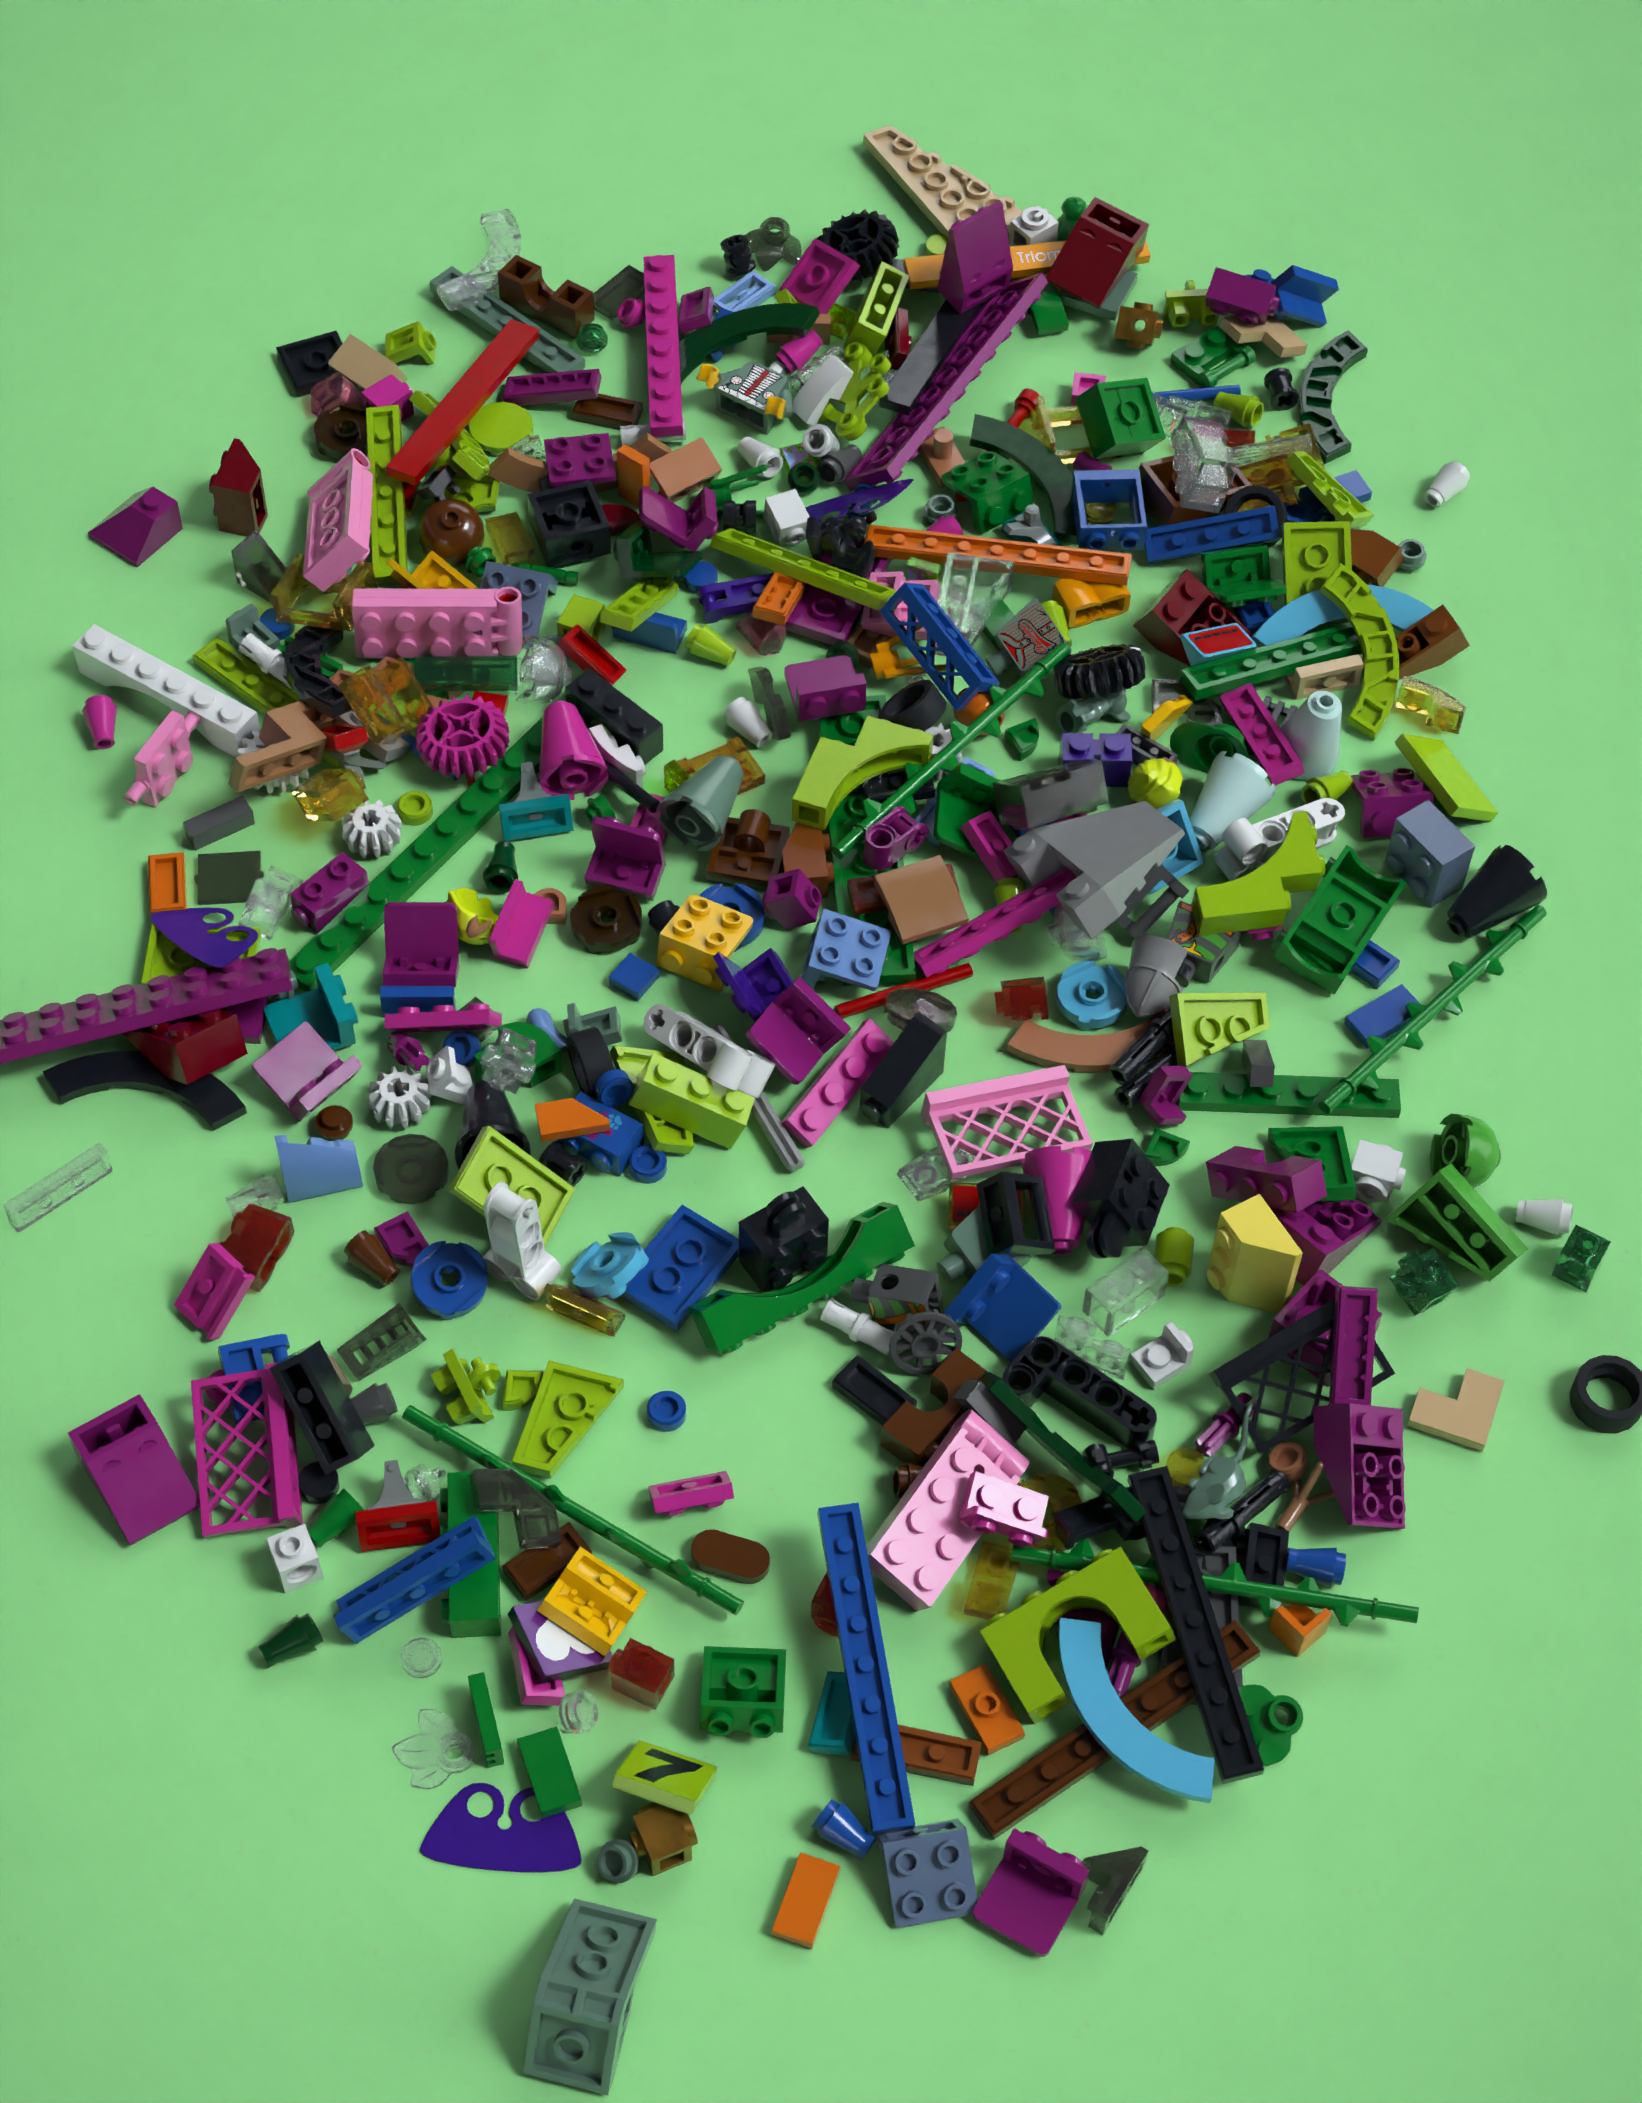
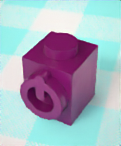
[762,868,821,930]

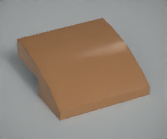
[874,855,969,945]

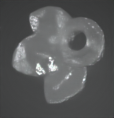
[392,1709,476,1789]

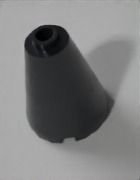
[1447,845,1547,938]
[455,1081,531,1170]

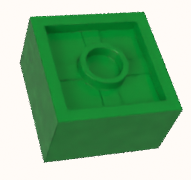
[1075,378,1166,459]

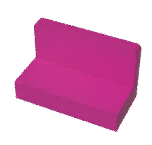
[489,879,554,968]

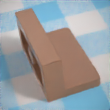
[650,438,722,503]

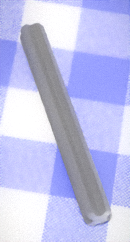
[711,1025,805,1173]

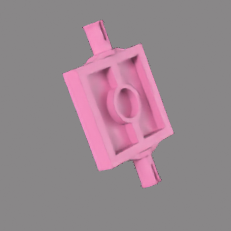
[123,710,200,808]

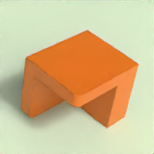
[1268,1604,1332,1657]

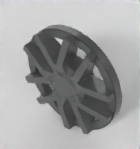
[889,1309,962,1375]

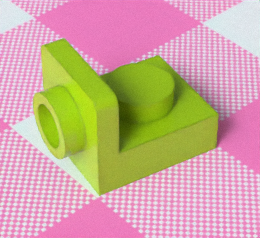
[385,321,437,364]

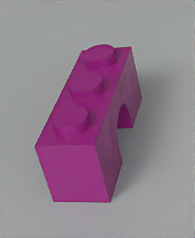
[1206,1146,1327,1213]

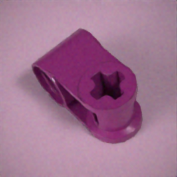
[863,806,929,871]

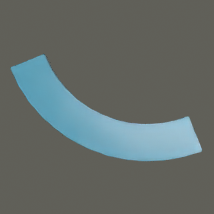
[1251,585,1434,647]
[1058,1618,1215,1804]

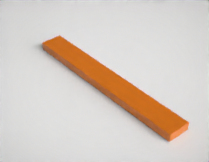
[864,525,1132,585]

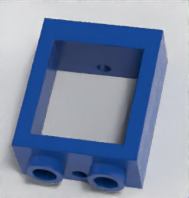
[1071,469,1147,551]

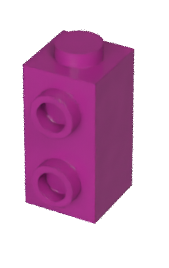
[1206,267,1280,325]
[290,852,369,934]

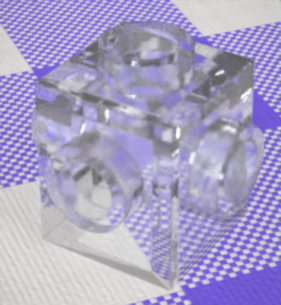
[479,1027,537,1094]

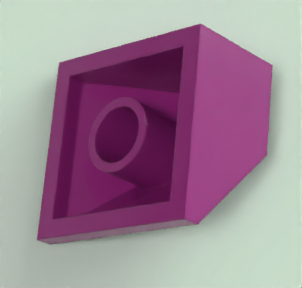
[88,486,183,567]

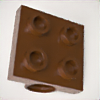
[706,809,790,889]

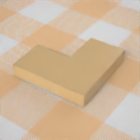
[1220,315,1308,358]
[1407,1368,1505,1452]

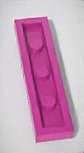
[1219,682,1305,786]
[781,1018,894,1148]

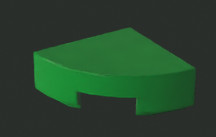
[1004,718,1039,761]
[1144,1128,1190,1166]

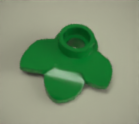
[1238,1684,1303,1766]

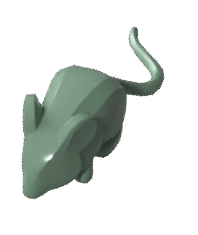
[1182,1404,1252,1519]

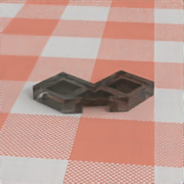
[748,666,791,740]
[1151,679,1222,726]
[469,1469,562,1549]

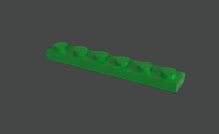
[1180,623,1362,700]
[1178,1072,1401,1118]

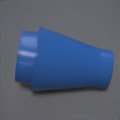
[1285,1548,1346,1588]
[812,1799,877,1860]

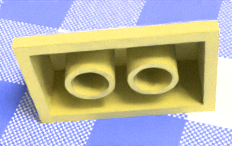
[1207,1194,1303,1313]

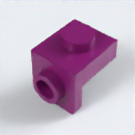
[1138,1066,1193,1125]

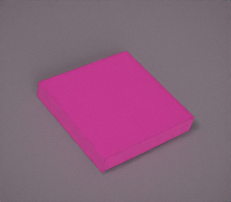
[779,238,860,314]

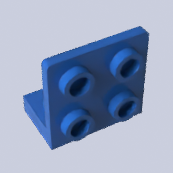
[944,1254,1061,1362]

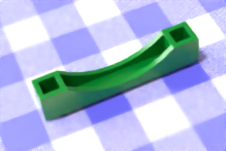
[688,1202,915,1354]

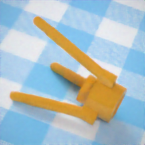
[869,626,946,679]

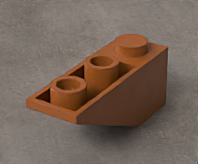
[1350,529,1403,587]
[1362,604,1470,680]
[782,822,834,898]

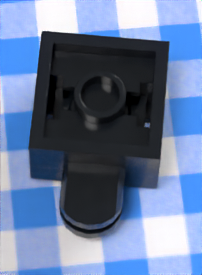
[527,474,611,568]
[1072,1139,1170,1259]
[739,1186,829,1292]

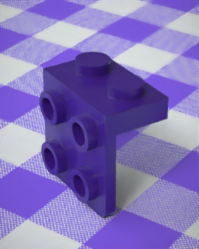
[713,948,794,1022]

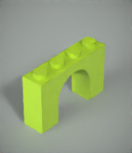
[980,1546,1176,1724]

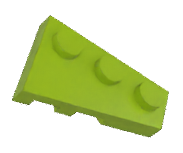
[1286,451,1374,528]
[512,1360,624,1479]

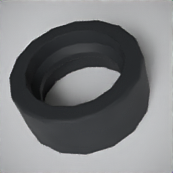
[1224,485,1287,548]
[878,680,947,732]
[567,1027,615,1100]
[1569,1355,1642,1433]

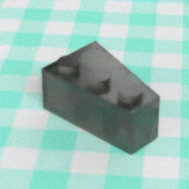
[993,759,1109,831]

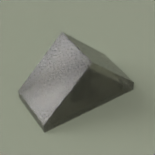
[231,530,297,604]

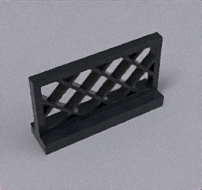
[1209,1299,1395,1454]

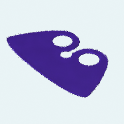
[805,479,914,523]
[151,908,258,968]
[420,1783,582,1872]

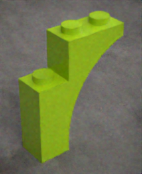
[792,716,934,830]
[1191,811,1325,936]

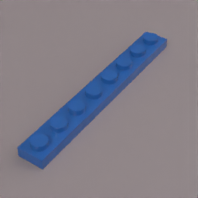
[817,1503,915,1835]

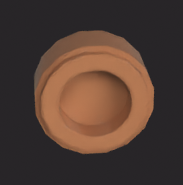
[1267,1442,1309,1482]

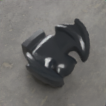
[806,511,877,578]

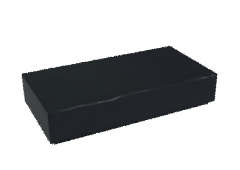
[832,1355,917,1426]

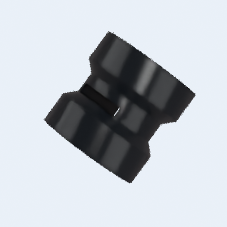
[723,500,756,533]

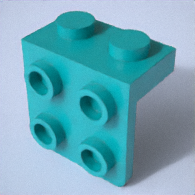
[264,963,358,1051]

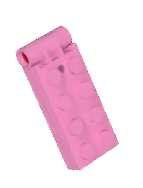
[303,448,373,592]
[352,587,523,658]
[866,1409,1030,1611]

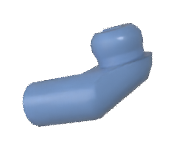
[526,1008,567,1051]

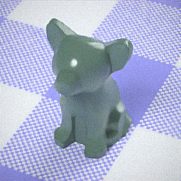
[1056,689,1131,733]

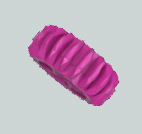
[415,694,510,779]

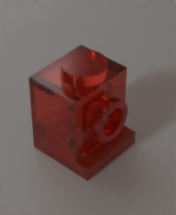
[994,976,1049,1021]

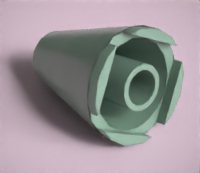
[657,755,744,852]

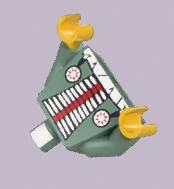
[696,361,793,435]

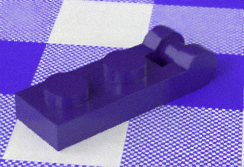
[696,573,774,623]

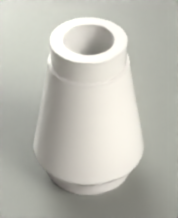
[803,424,840,457]
[738,437,783,478]
[1424,461,1470,508]
[724,697,773,748]
[1516,1199,1573,1236]

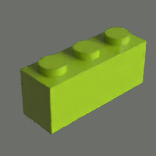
[844,261,909,358]
[629,1053,755,1149]

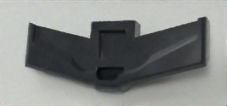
[1053,1485,1215,1550]

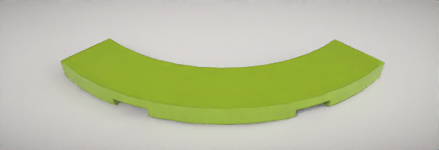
[409,390,490,480]
[1320,562,1399,740]

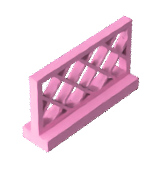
[921,1065,1093,1179]

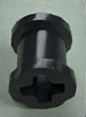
[1264,368,1299,411]
[539,1141,588,1187]

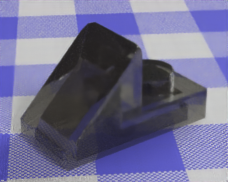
[1082,1846,1149,1935]

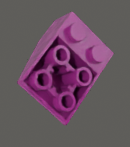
[937,201,1013,314]
[1270,1200,1382,1286]
[68,1394,200,1546]
[1313,1403,1406,1529]

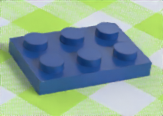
[621,1205,739,1331]

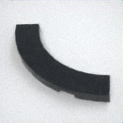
[284,618,356,719]
[43,1051,247,1130]

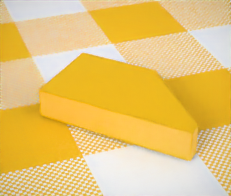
[1141,695,1193,741]

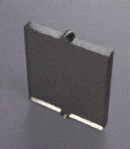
[194,851,265,905]

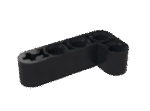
[1002,1336,1157,1449]

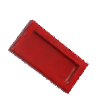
[556,624,627,686]

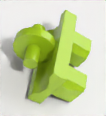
[1162,280,1219,328]
[431,1348,501,1426]

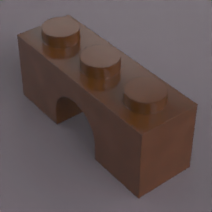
[498,255,595,338]
[880,1348,988,1466]

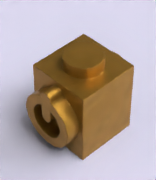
[628,1802,698,1876]

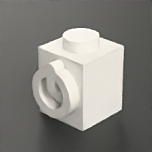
[1009,205,1059,246]
[1352,1140,1407,1202]

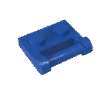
[218,1334,290,1425]

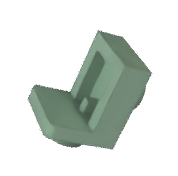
[225,604,280,664]
[563,1003,622,1046]

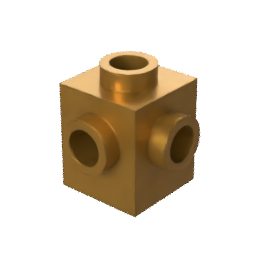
[1115,302,1163,349]

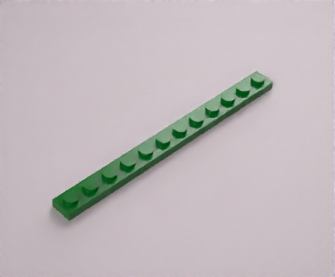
[289,717,584,992]

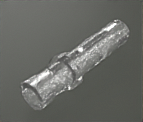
[1224,432,1313,466]

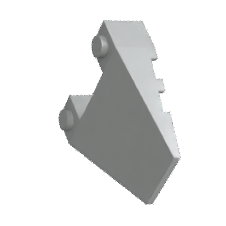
[1003,801,1185,939]

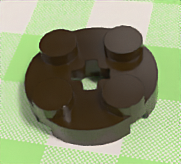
[314,404,368,460]
[570,886,642,954]

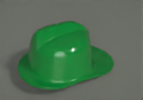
[1170,721,1249,774]

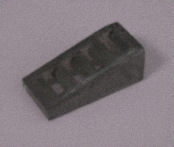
[337,1303,427,1381]

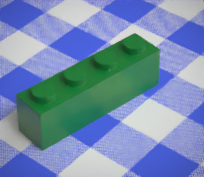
[440,1470,501,1638]

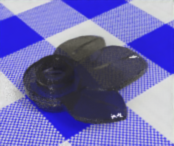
[745,217,802,272]

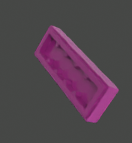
[502,369,602,406]
[1329,1286,1378,1405]

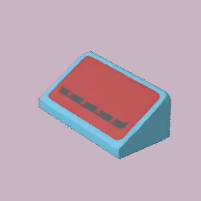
[1180,622,1257,666]

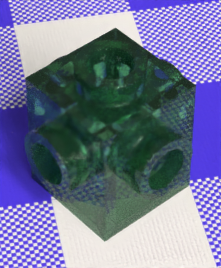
[1389,1248,1460,1316]

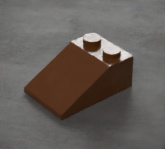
[1139,445,1252,527]

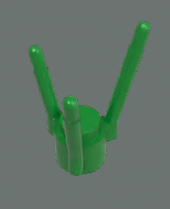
[703,465,768,518]

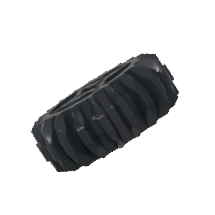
[817,210,899,284]
[1054,644,1146,700]

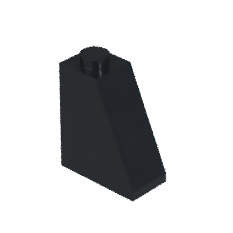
[859,1012,947,1129]

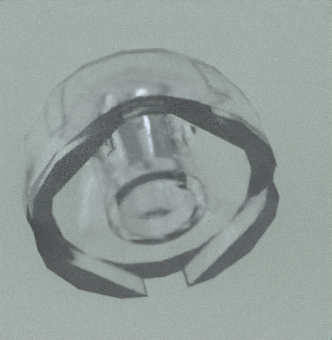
[513,635,572,705]
[1047,903,1107,962]

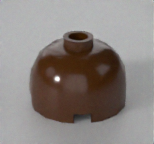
[418,498,484,567]

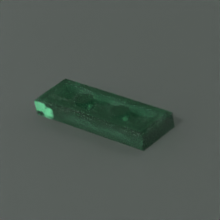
[414,656,518,691]

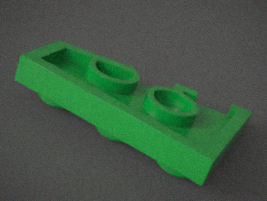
[1268,1126,1356,1203]

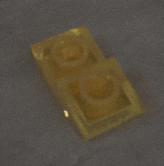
[1395,675,1466,734]
[964,1541,1019,1620]

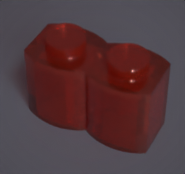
[219,1203,294,1292]

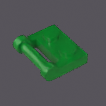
[1171,325,1256,388]

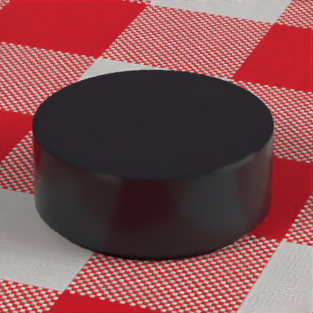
[298,1462,340,1504]

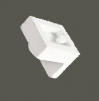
[426,1046,472,1105]
[1130,1321,1194,1390]

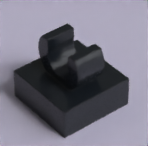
[414,464,461,502]

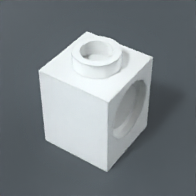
[763,489,810,547]
[266,1524,324,1593]

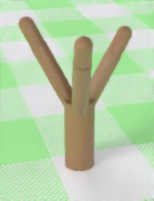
[1275,1462,1335,1533]

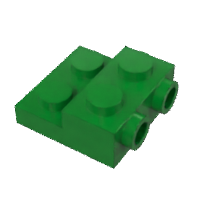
[700,1646,786,1738]

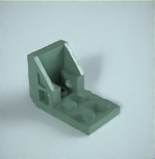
[523,1898,657,2095]

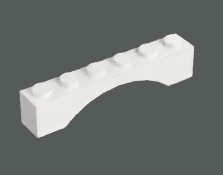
[72,624,260,758]

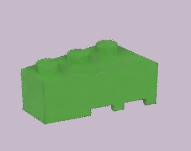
[1385,1163,1528,1281]

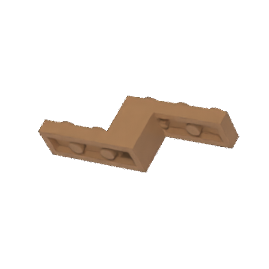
[229,685,356,793]

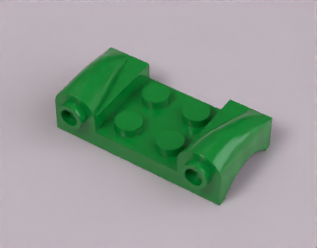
[1270,845,1407,995]

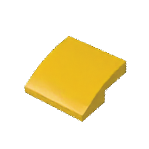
[537,1546,648,1656]

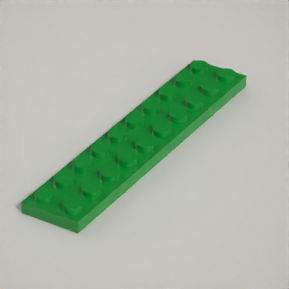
[818,695,916,986]

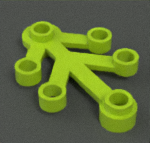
[819,342,891,441]

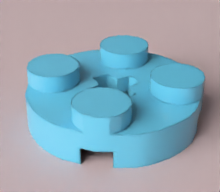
[1056,961,1128,1031]
[571,1232,649,1299]

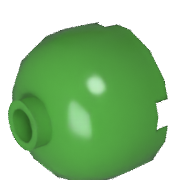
[1430,1113,1501,1188]

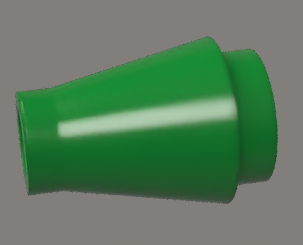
[307,1489,364,1548]

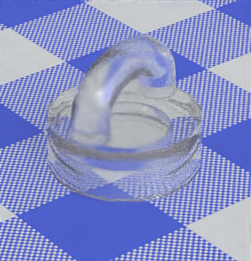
[404,1464,446,1502]
[557,1690,598,1734]

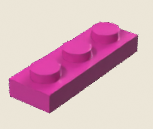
[385,1004,502,1033]

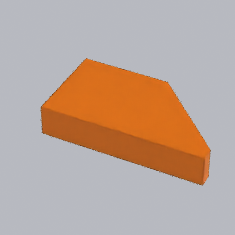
[535,1098,610,1142]

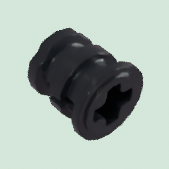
[720,235,756,276]

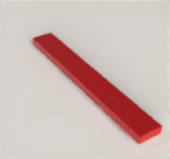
[386,319,539,486]

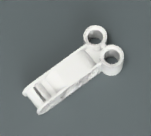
[1214,798,1345,881]
[644,1004,776,1098]
[483,1182,562,1300]

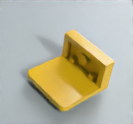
[386,550,479,589]
[656,895,753,991]

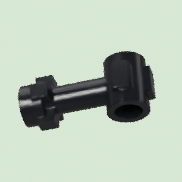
[1082,1440,1159,1478]

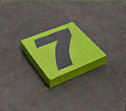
[612,1740,717,1815]

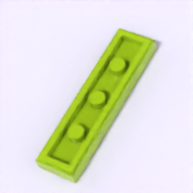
[600,577,679,632]

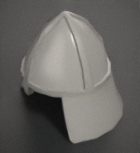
[1124,935,1187,1017]

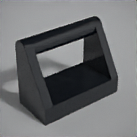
[976,1171,1056,1257]

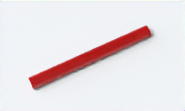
[834,963,973,1018]

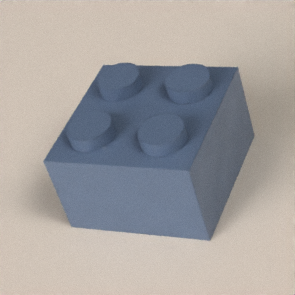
[1385,800,1475,908]

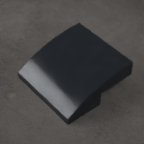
[1202,1520,1289,1607]

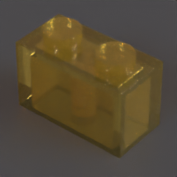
[291,769,369,822]

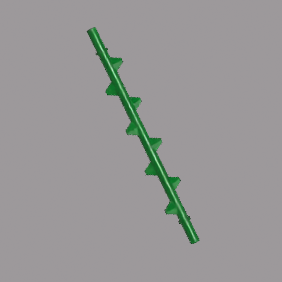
[832,642,1070,859]
[1318,905,1546,1114]
[402,1405,744,1616]
[1011,1539,1419,1626]

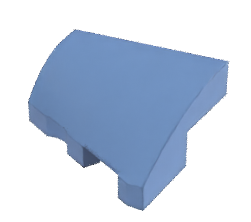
[274,1135,363,1203]

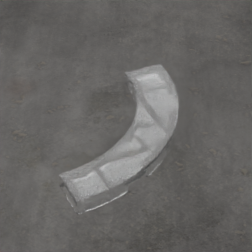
[436,209,521,311]

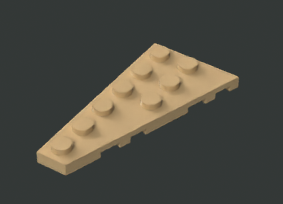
[863,125,1023,238]

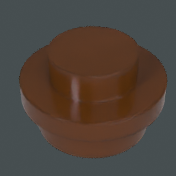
[315,1105,353,1141]

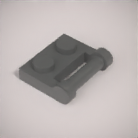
[1116,864,1189,938]

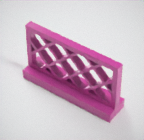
[191,1363,303,1538]

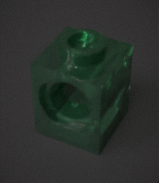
[1551,1225,1611,1292]

